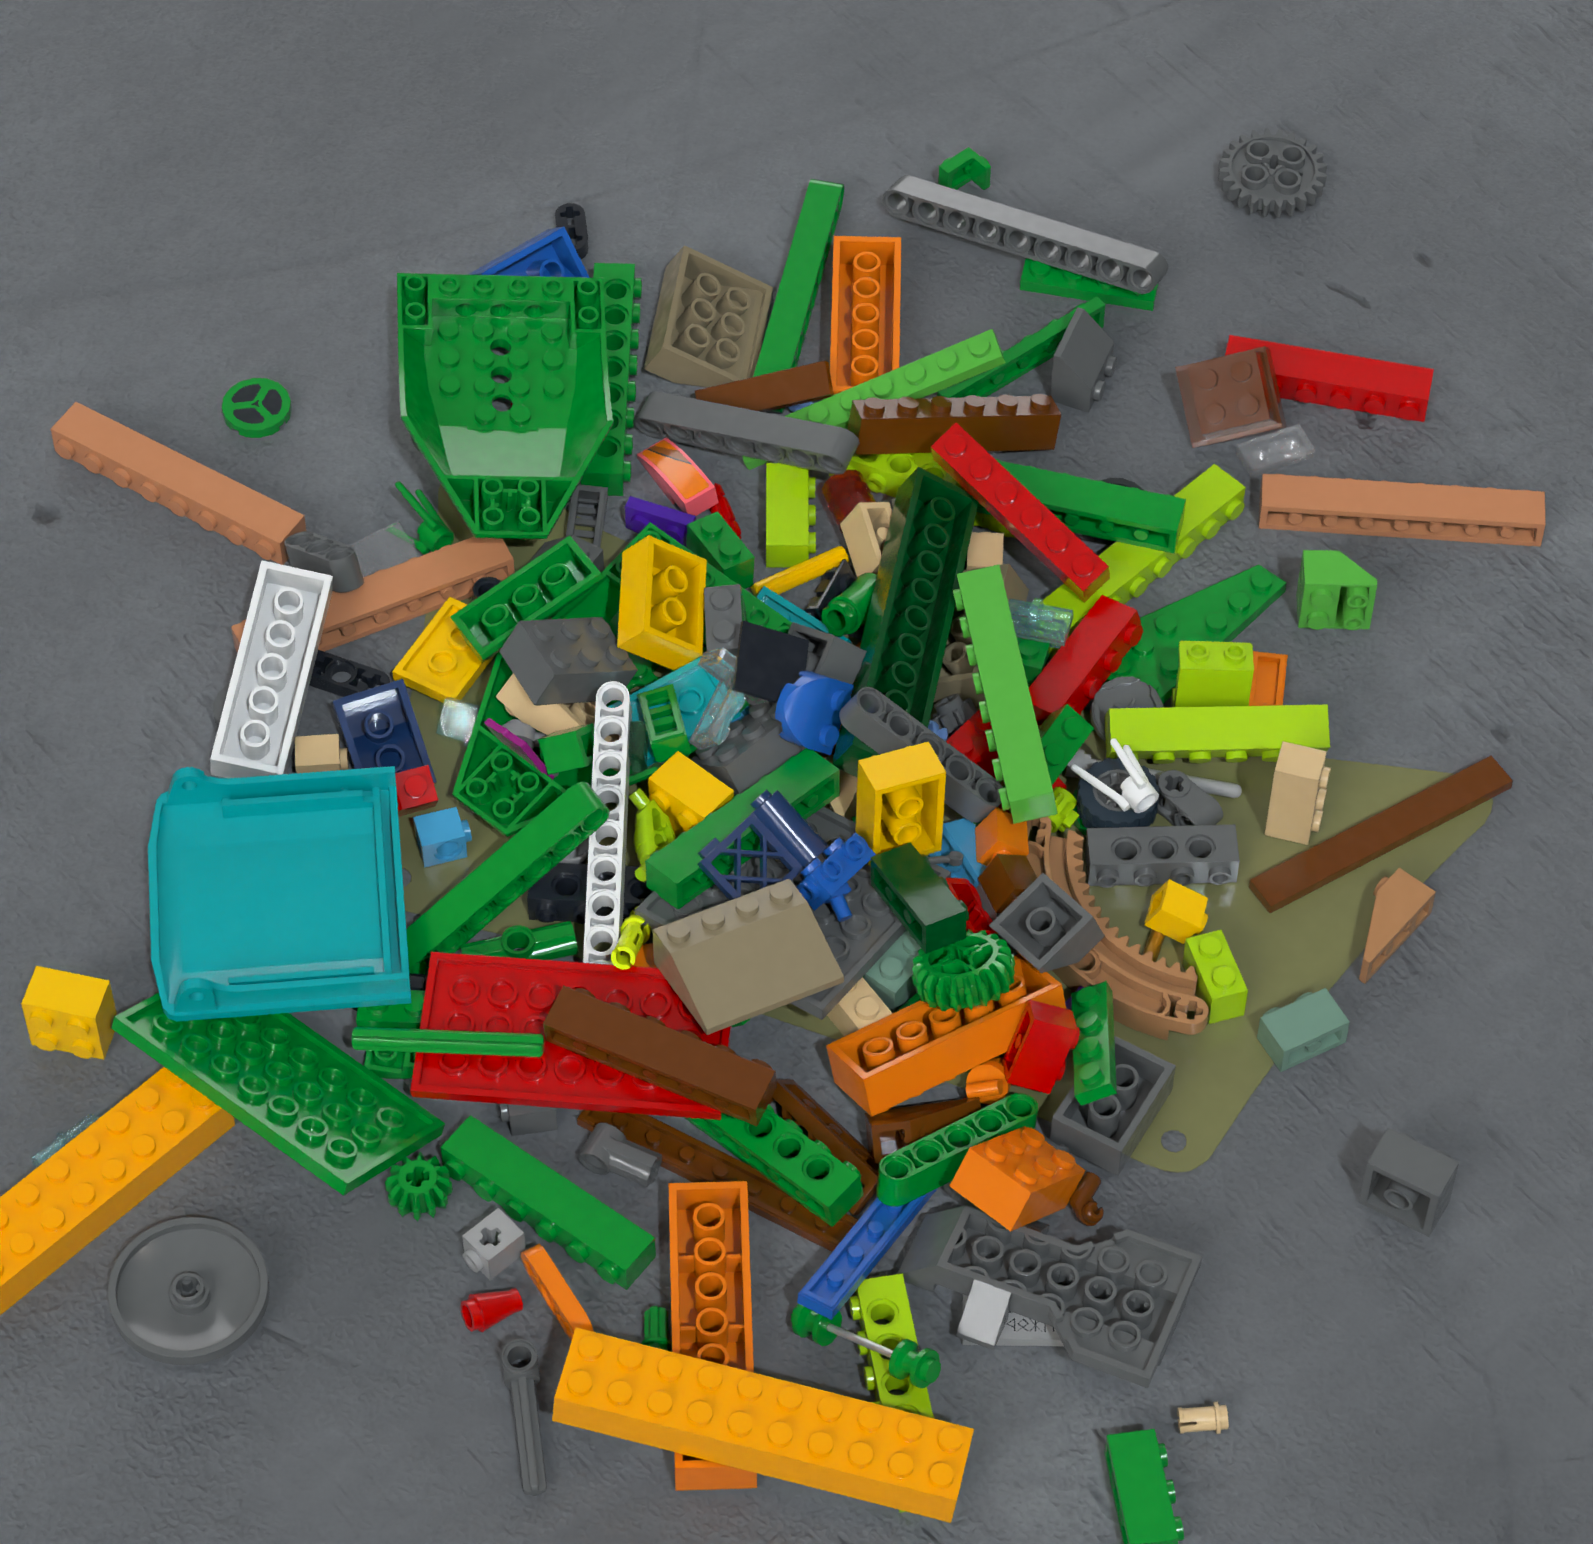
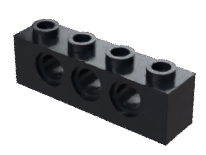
[527,863,653,924]

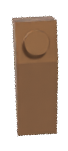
[1359,868,1436,984]

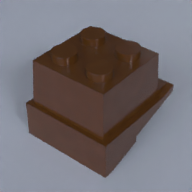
[1175,346,1287,448]

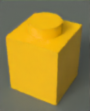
[1144,879,1208,944]

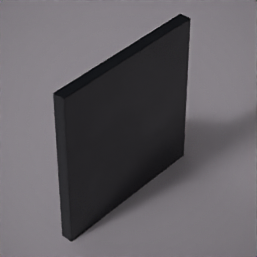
[732,621,809,703]

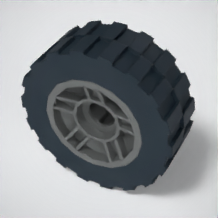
[1076,757,1159,828]

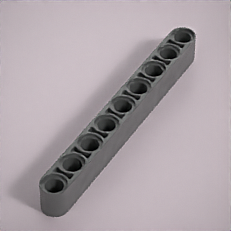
[882,175,1168,294]

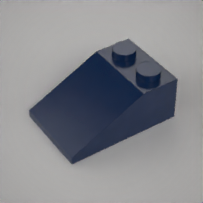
[333,679,437,784]

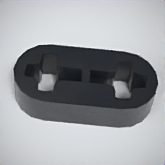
[555,203,588,259]

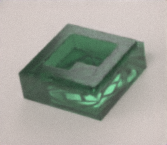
[629,721,648,772]

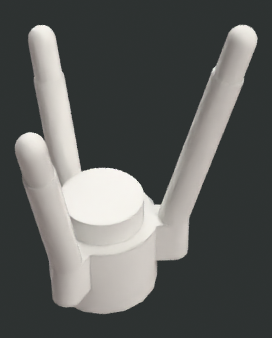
[1071,738,1159,813]

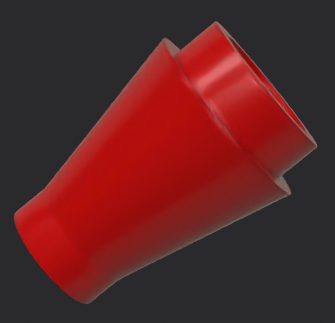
[461,1288,523,1332]

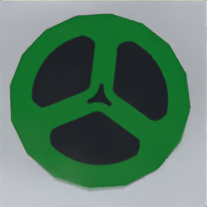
[222,378,292,438]

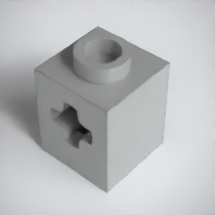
[462,1208,526,1280]

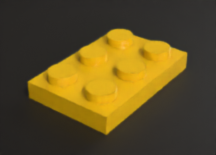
[392,597,495,708]

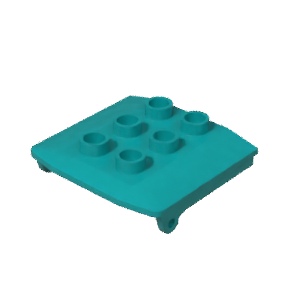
[148,766,411,1022]

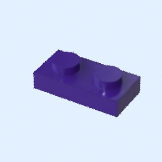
[625,496,696,547]

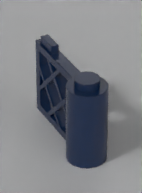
[697,789,828,900]

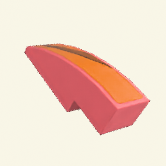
[636,438,719,516]

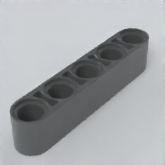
[839,687,1003,823]

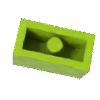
[1182,930,1248,1025]

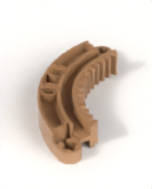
[1026,816,1209,1040]

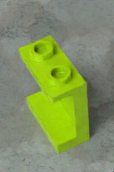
[1171,641,1254,707]

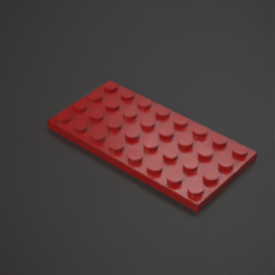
[410,952,732,1120]

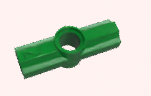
[460,921,578,960]

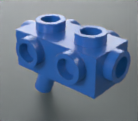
[796,832,876,922]

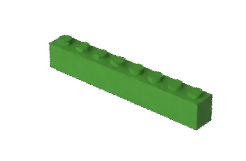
[953,565,1058,824]

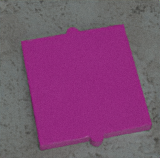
[484,718,555,779]

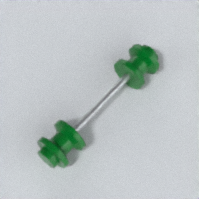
[791,1304,941,1389]

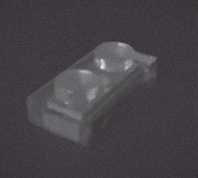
[1236,424,1315,478]

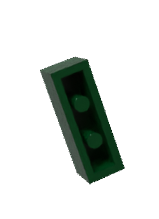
[871,842,969,954]

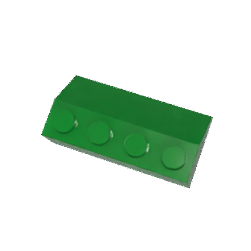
[450,535,604,663]

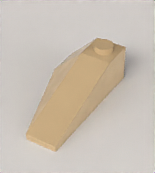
[496,673,639,771]

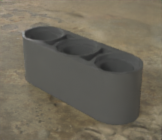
[284,531,364,593]

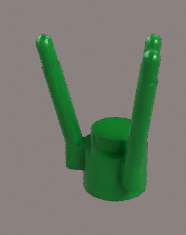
[385,481,454,555]

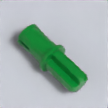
[640,1306,672,1351]

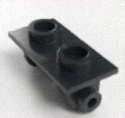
[803,559,856,622]

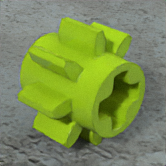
[1048,787,1079,833]

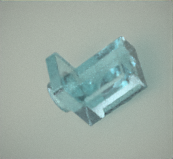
[436,697,480,747]

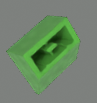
[1296,550,1377,630]

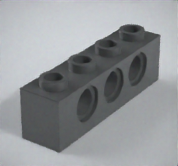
[1085,824,1240,888]

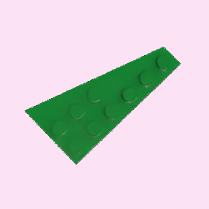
[1103,564,1286,704]

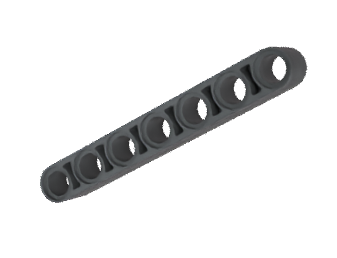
[634,391,860,475]

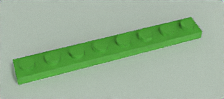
[742,329,1006,470]

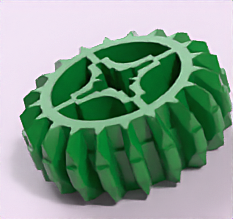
[912,929,1016,1012]

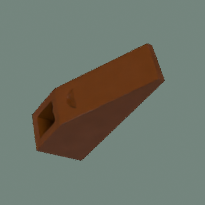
[865,1097,981,1163]

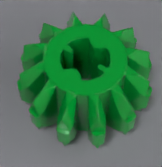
[385,1152,453,1222]

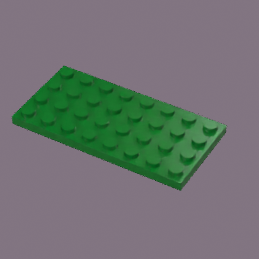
[111,993,445,1196]

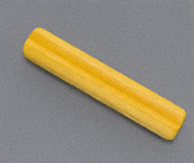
[751,546,849,597]

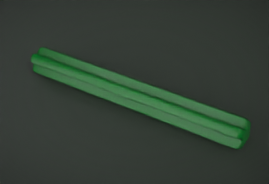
[351,1027,544,1057]

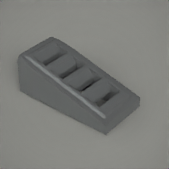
[566,484,608,548]

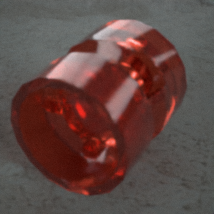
[822,470,876,534]

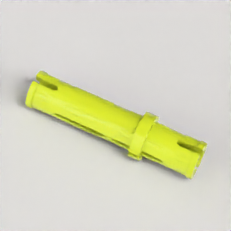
[611,906,651,970]

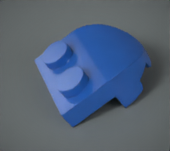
[775,671,854,755]

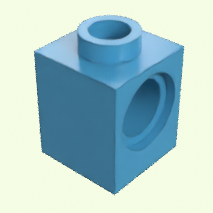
[413,807,472,868]

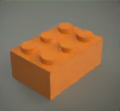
[950,1126,1086,1232]

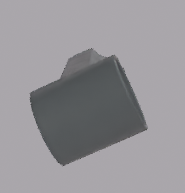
[578,1123,662,1187]

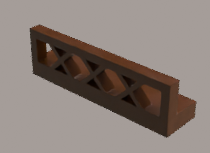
[769,1079,879,1215]

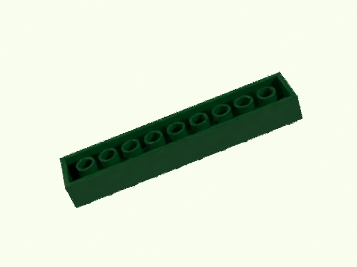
[832,467,979,778]

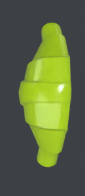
[628,787,676,882]

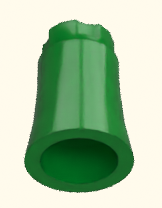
[821,573,877,637]

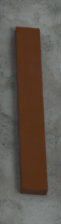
[1249,755,1513,913]
[577,1110,859,1252]

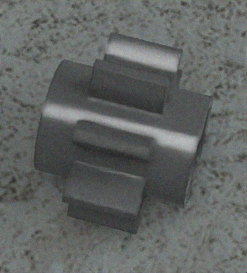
[931,694,977,737]

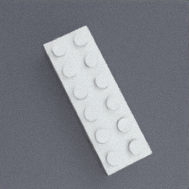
[210,560,333,778]

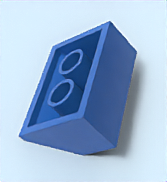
[468,227,590,278]

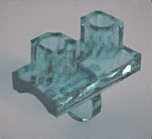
[1008,598,1074,649]

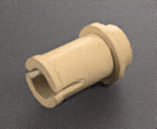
[1177,1401,1229,1434]

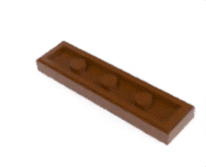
[695,360,834,412]

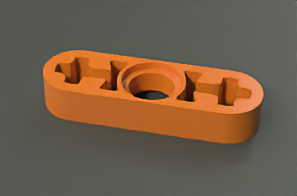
[521,1244,594,1341]

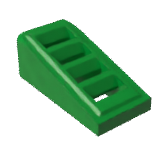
[638,684,691,762]

